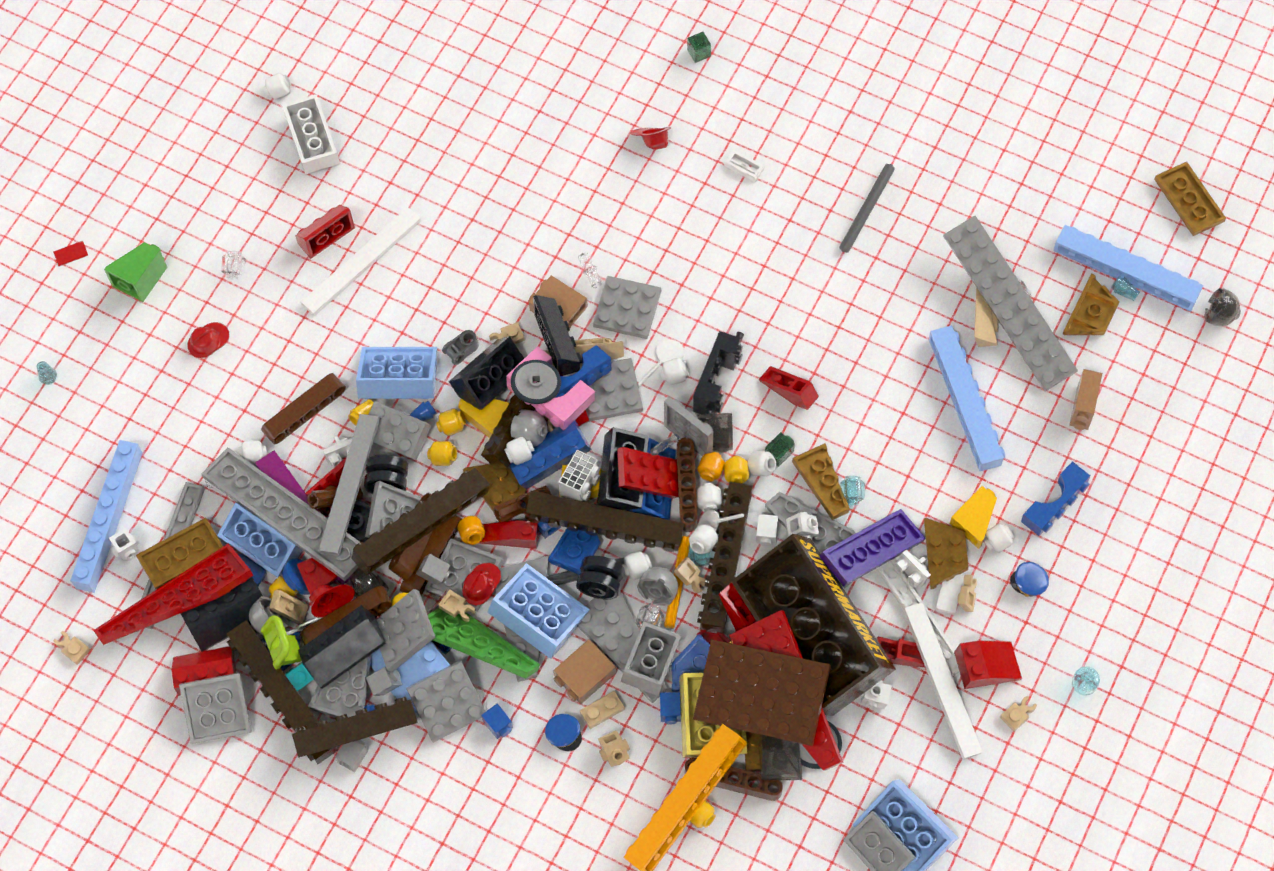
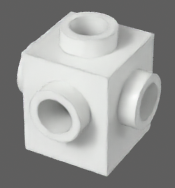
[786,512,819,540]
[109,528,140,562]
[861,680,892,709]

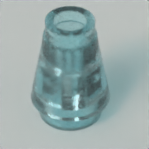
[1111,276,1140,301]
[37,361,57,385]

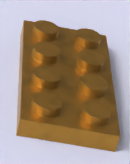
[1154,161,1226,236]
[136,517,223,590]

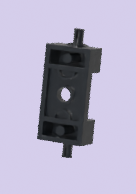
[693,331,744,423]

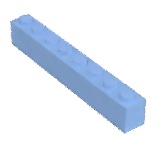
[1053,225,1203,312]
[929,325,1005,471]
[70,440,142,593]

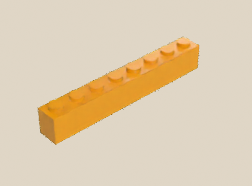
[623,724,747,871]

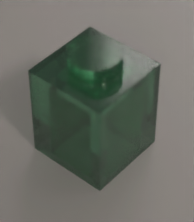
[687,31,711,63]
[765,432,795,467]

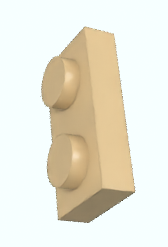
[269,590,308,624]
[580,691,625,729]

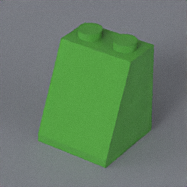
[104,242,167,302]

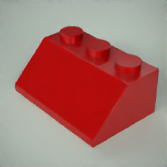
[295,204,355,259]
[171,646,236,696]

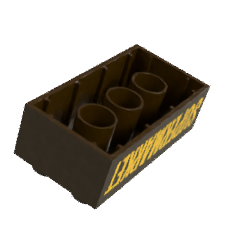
[731,534,896,716]

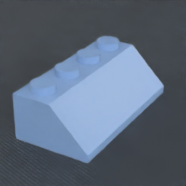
[217,502,302,577]

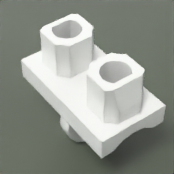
[323,436,352,468]
[893,550,931,588]

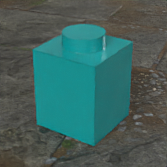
[286,662,314,691]

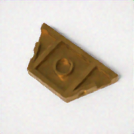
[1063,273,1119,335]
[463,464,527,522]
[924,518,968,589]

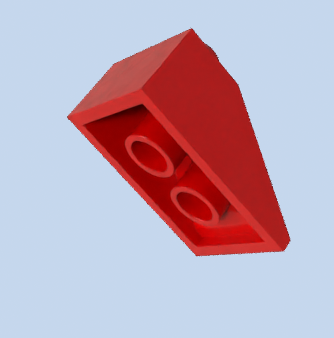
[954,640,1022,689]

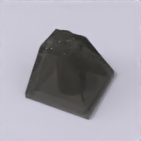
[697,413,733,452]
[758,735,802,780]

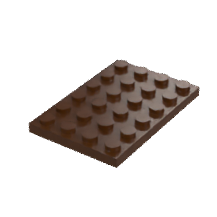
[693,640,831,746]

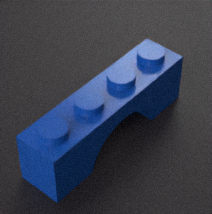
[555,345,612,398]
[1021,461,1091,536]

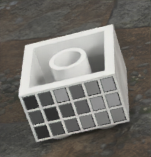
[559,450,600,502]

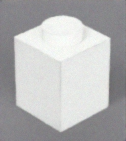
[756,514,778,546]

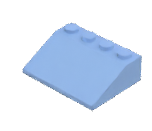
[356,347,437,399]
[488,563,590,659]
[370,641,450,713]
[853,779,958,871]

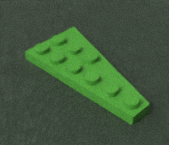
[428,608,540,679]

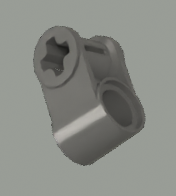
[442,330,478,365]

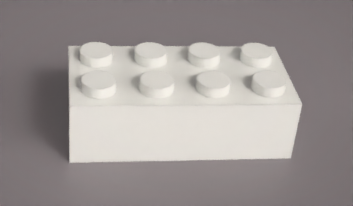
[282,94,340,175]

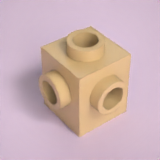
[598,731,630,767]

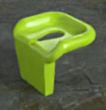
[261,615,302,669]

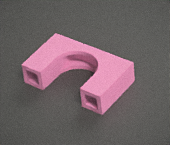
[506,346,595,430]

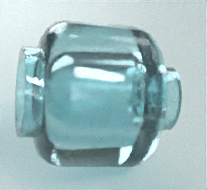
[840,476,865,505]
[1072,666,1100,696]

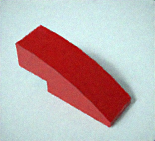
[876,636,926,668]

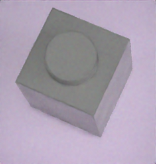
[416,554,450,585]
[366,667,402,696]
[335,740,367,772]

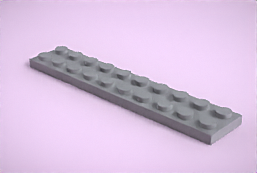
[943,216,1078,391]
[201,447,359,581]

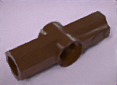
[493,485,552,523]
[307,486,363,509]

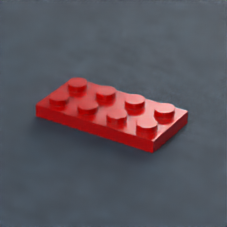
[618,447,679,499]

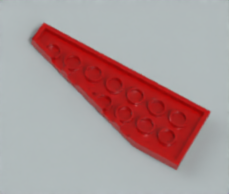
[93,543,253,645]
[729,610,844,770]

